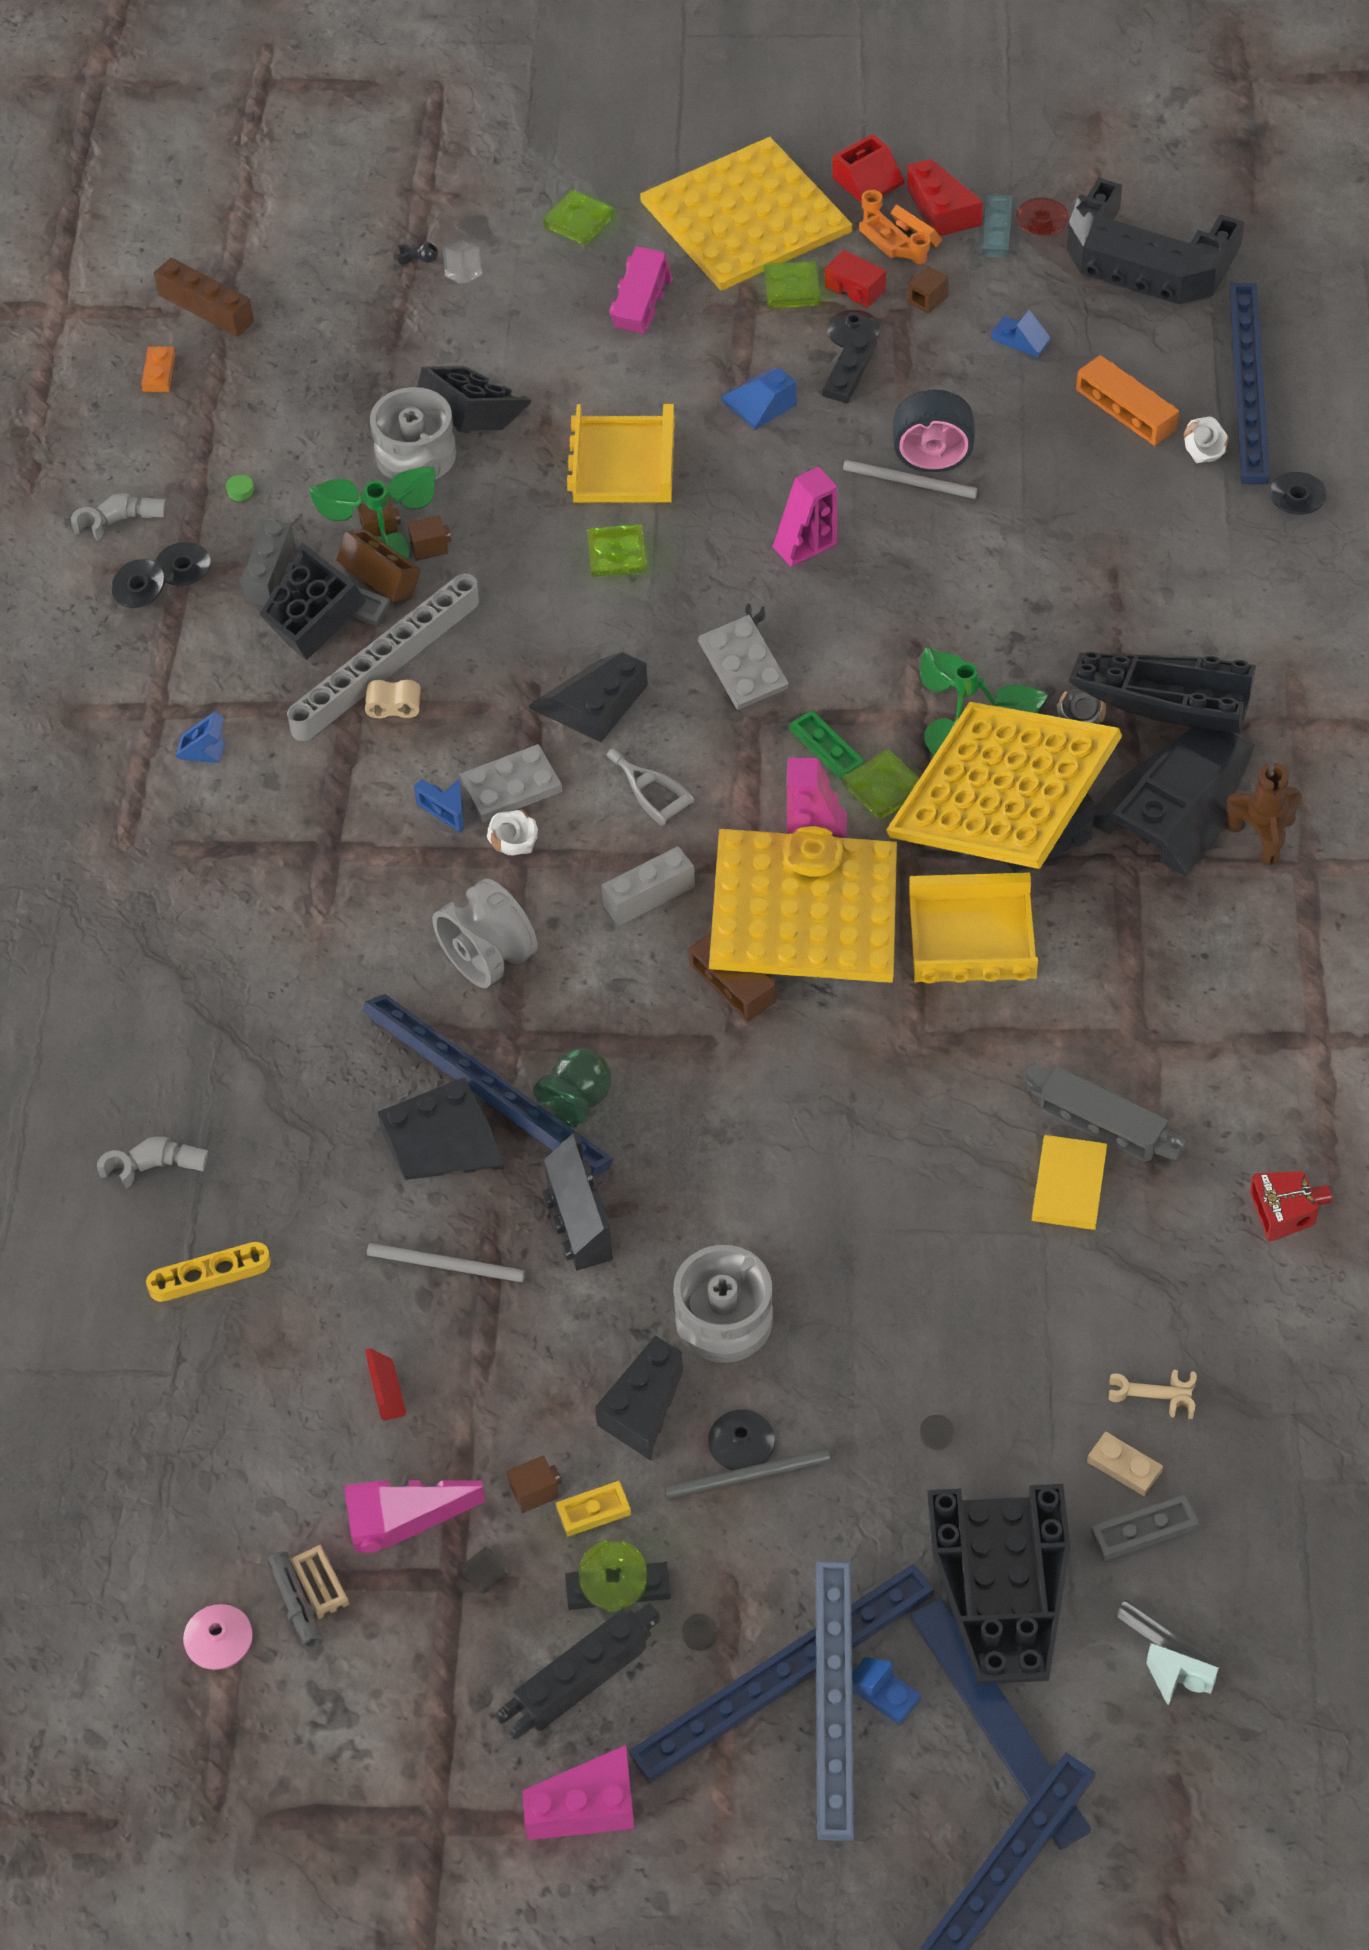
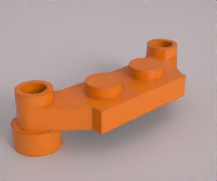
[859,190,930,264]

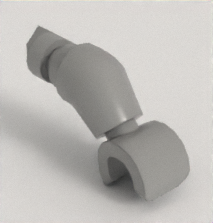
[71,493,166,541]
[97,1136,208,1189]

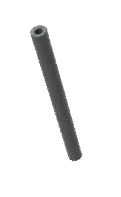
[664,1449,830,1499]

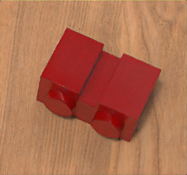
[825,250,886,308]

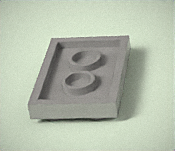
[698,615,789,710]
[459,744,563,823]

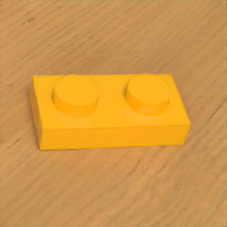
[556,1481,631,1537]

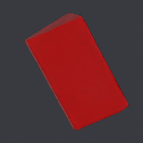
[365,1348,406,1421]

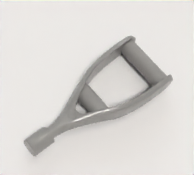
[607,748,694,826]

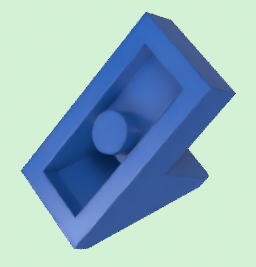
[991,310,1051,358]
[175,712,225,762]
[414,779,464,832]
[852,1657,921,1726]

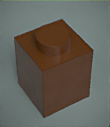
[908,266,949,314]
[358,498,401,537]
[407,515,451,561]
[507,1455,562,1513]

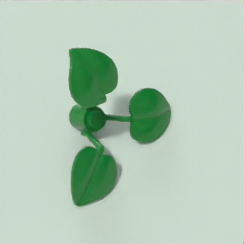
[309,467,435,560]
[920,647,1048,756]

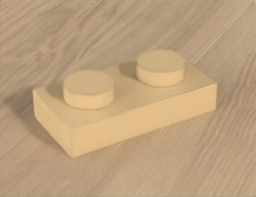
[1087,1431,1163,1497]

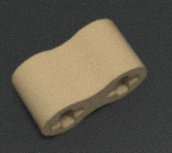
[365,680,421,718]

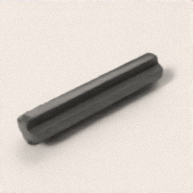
[1117,1600,1210,1664]

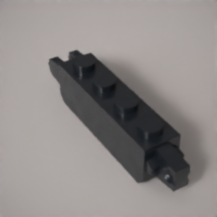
[494,1603,660,1740]

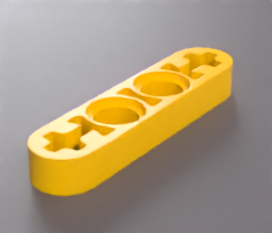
[146,1242,271,1302]

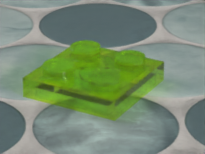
[543,189,615,245]
[764,261,820,309]
[587,524,647,577]
[842,748,920,820]

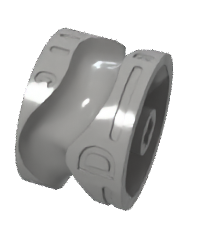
[370,387,456,480]
[432,879,538,988]
[673,1245,773,1363]

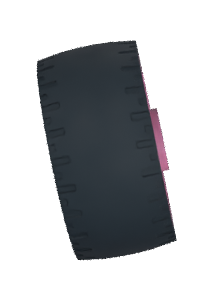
[892,389,975,472]

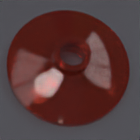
[1016,198,1068,236]

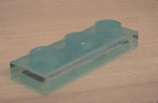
[982,195,1012,258]

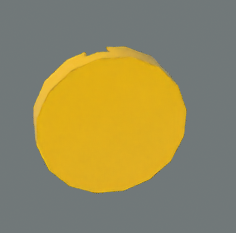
[783,826,843,876]

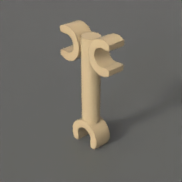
[1108,1370,1197,1419]

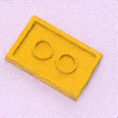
[1031,1135,1107,1230]

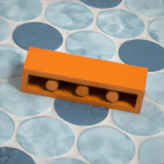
[1076,355,1179,446]

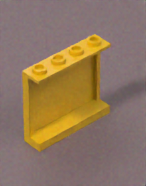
[567,404,675,503]
[909,873,1038,983]

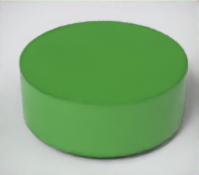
[226,475,254,501]

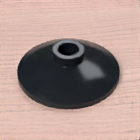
[827,309,880,348]
[1270,472,1326,515]
[155,542,211,586]
[111,559,165,608]
[708,1410,775,1470]

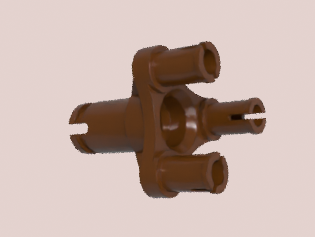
[1226,763,1302,865]

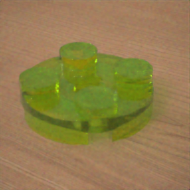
[579,1541,648,1612]

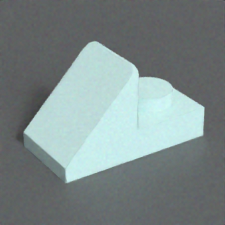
[1146,1643,1218,1705]

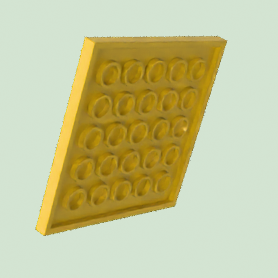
[640,137,852,291]
[886,702,1122,869]
[709,829,897,983]

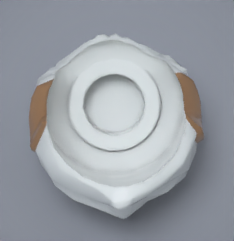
[1183,416,1229,464]
[487,809,538,855]

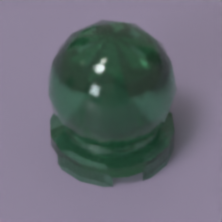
[533,1048,612,1128]

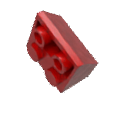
[833,133,904,204]

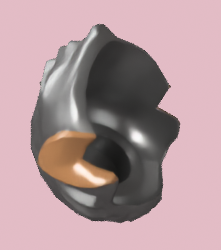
[1056,689,1106,724]

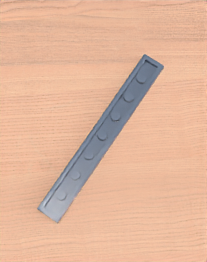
[815,1561,854,1841]

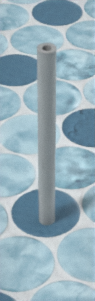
[843,460,978,499]
[367,1243,526,1283]

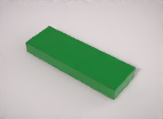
[789,710,866,783]

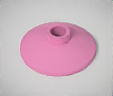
[184,1604,253,1670]

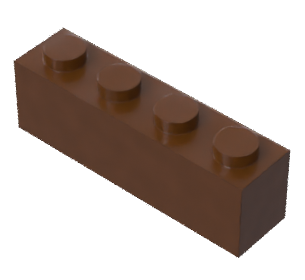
[154,257,254,337]

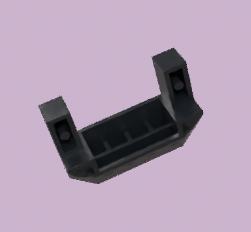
[1067,177,1245,305]

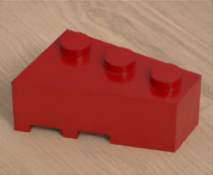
[907,159,983,236]

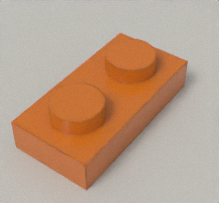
[890,205,942,248]
[141,346,176,392]

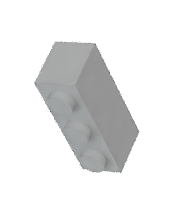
[601,846,695,926]

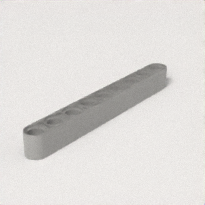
[287,574,479,741]

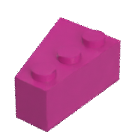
[610,246,673,334]
[773,466,837,567]
[787,758,847,838]
[522,1745,634,1840]

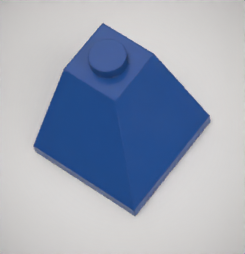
[721,367,797,430]

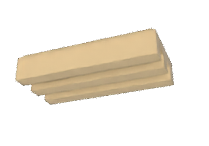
[290,1544,349,1619]

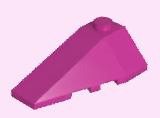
[344,1480,486,1553]

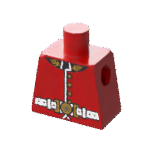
[1250,1171,1332,1242]

